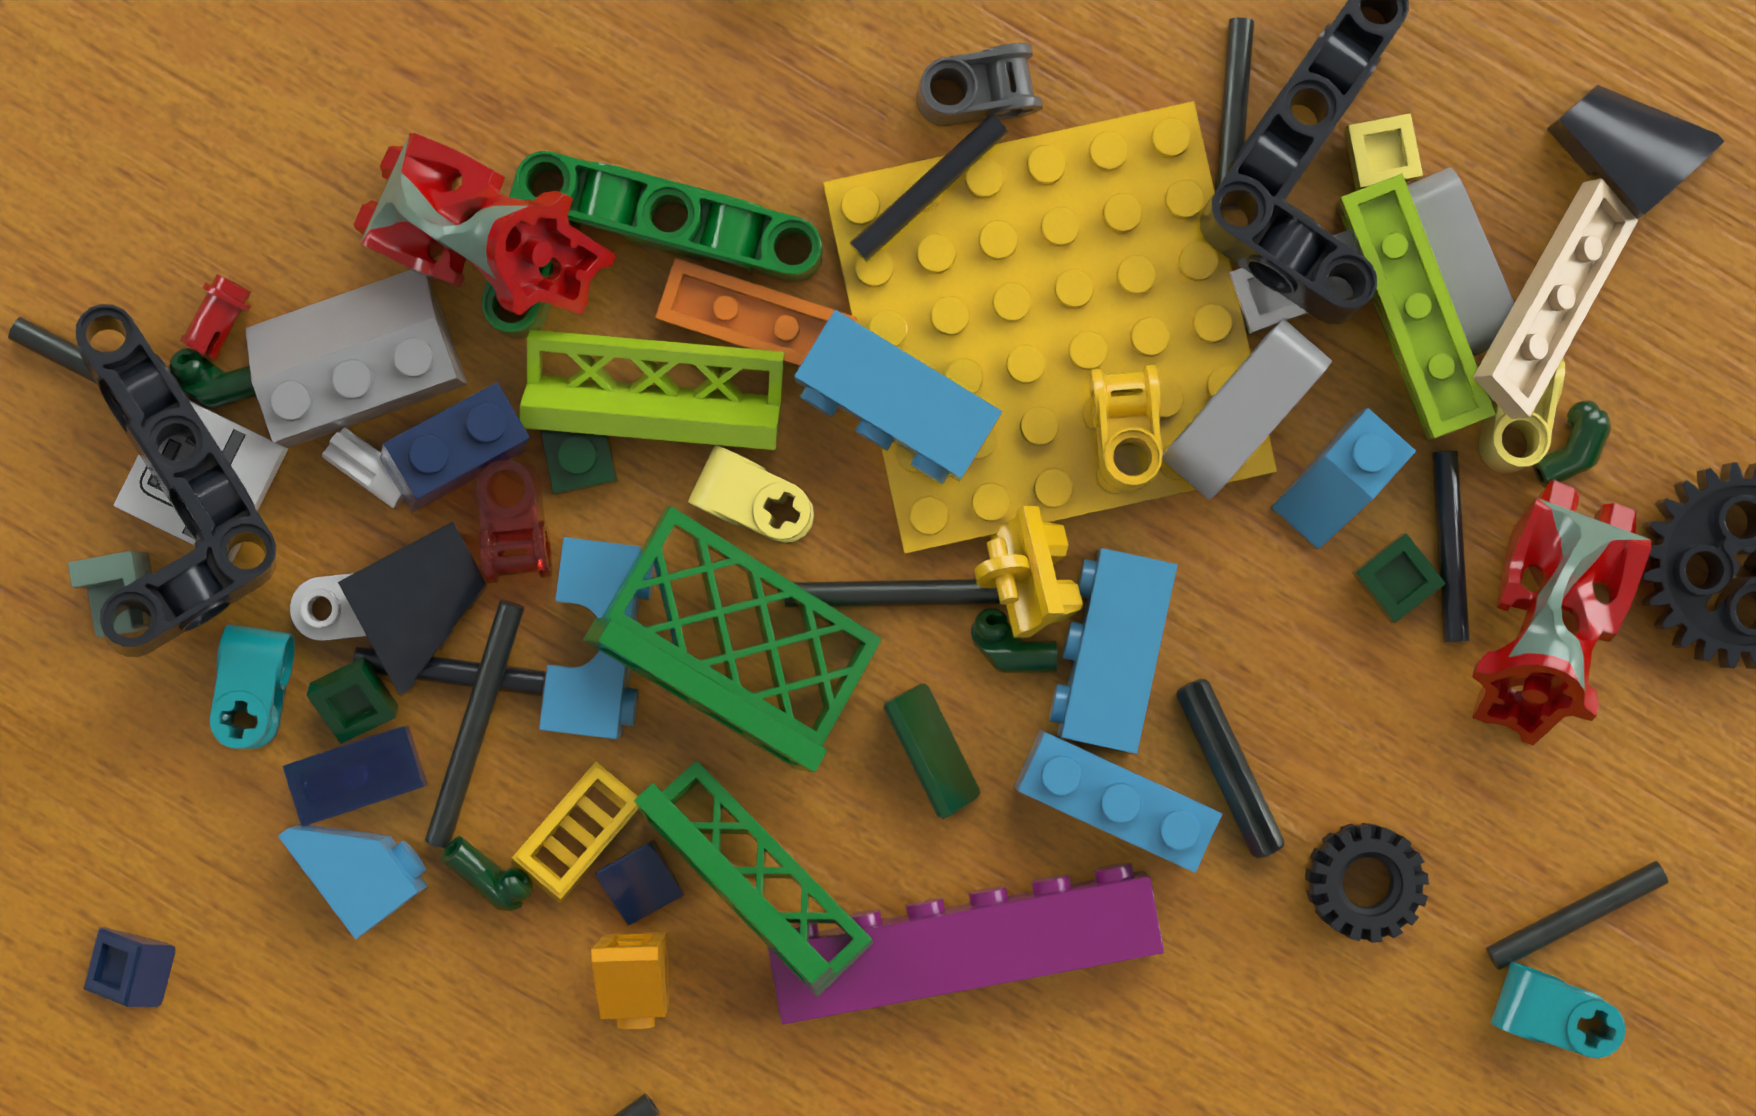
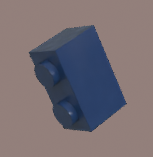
[380,382,530,513]

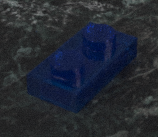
[282,725,428,827]

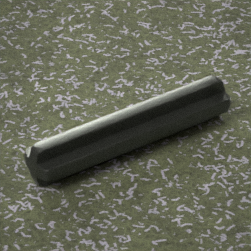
[1177,679,1285,859]

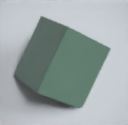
[68,551,152,637]

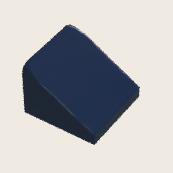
[595,839,685,926]
[84,927,175,1007]

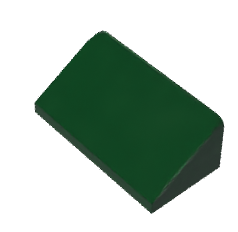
[883,684,980,819]

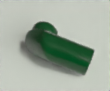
[169,348,256,408]
[1533,400,1611,488]
[971,608,1057,673]
[440,836,533,911]

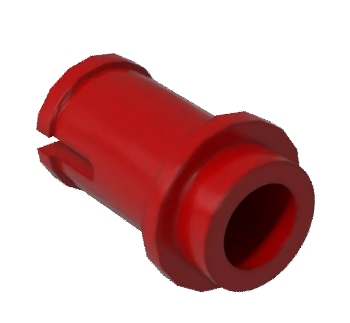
[180,274,251,360]

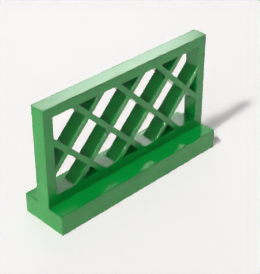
[583,506,882,773]

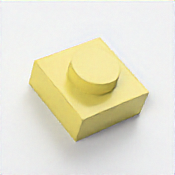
[1344,113,1423,191]

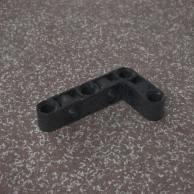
[1200,0,1409,324]
[76,304,276,657]

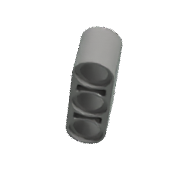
[1407,167,1515,356]
[1162,318,1332,501]

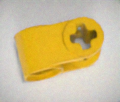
[1089,364,1163,492]

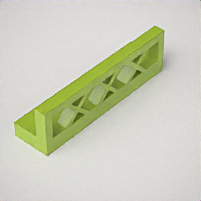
[1336,173,1496,440]
[520,330,785,450]

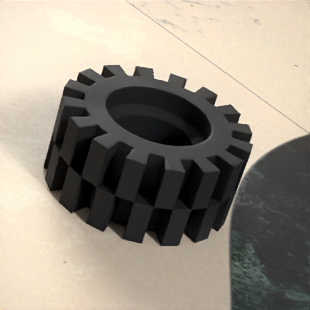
[1305,823,1429,943]

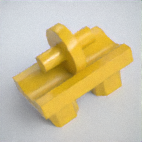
[974,506,1083,638]

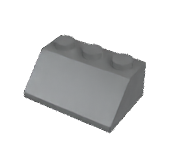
[245,270,468,448]

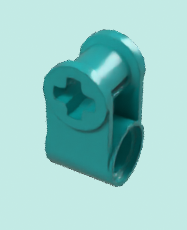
[210,624,295,749]
[1490,962,1626,1059]

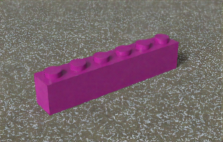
[768,863,1164,1025]

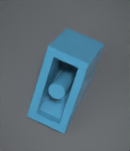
[1270,408,1416,549]
[278,824,428,939]

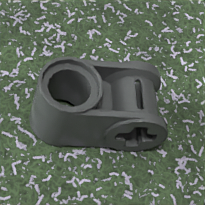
[917,43,1043,126]

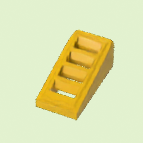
[512,762,639,904]

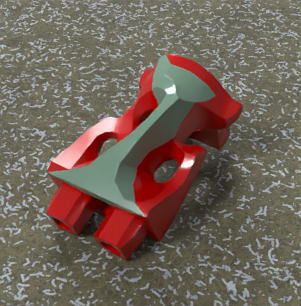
[353,133,616,315]
[1472,480,1651,746]

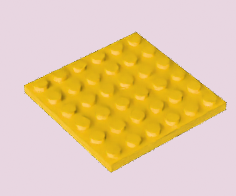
[823,101,1277,554]

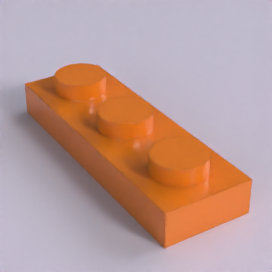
[655,257,857,367]

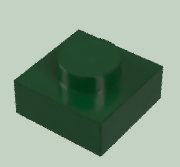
[541,430,618,494]
[1352,533,1446,623]
[306,656,398,744]

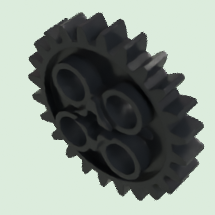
[1640,462,1756,669]

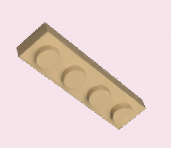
[1473,179,1638,419]

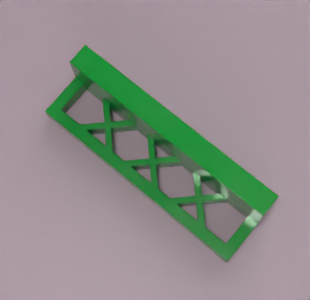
[634,760,873,997]

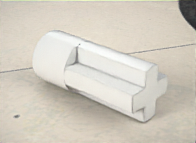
[322,427,404,509]

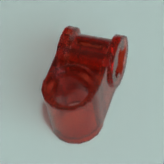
[476,460,553,584]

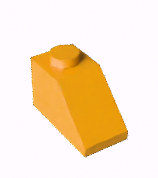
[591,932,670,1029]

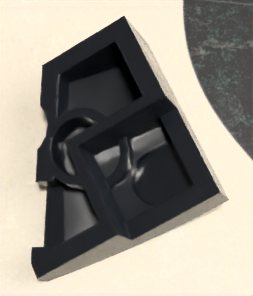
[1547,85,1725,219]
[338,522,487,697]

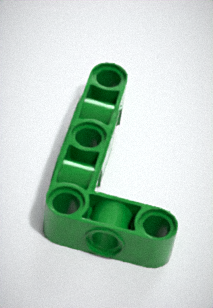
[482,151,823,339]

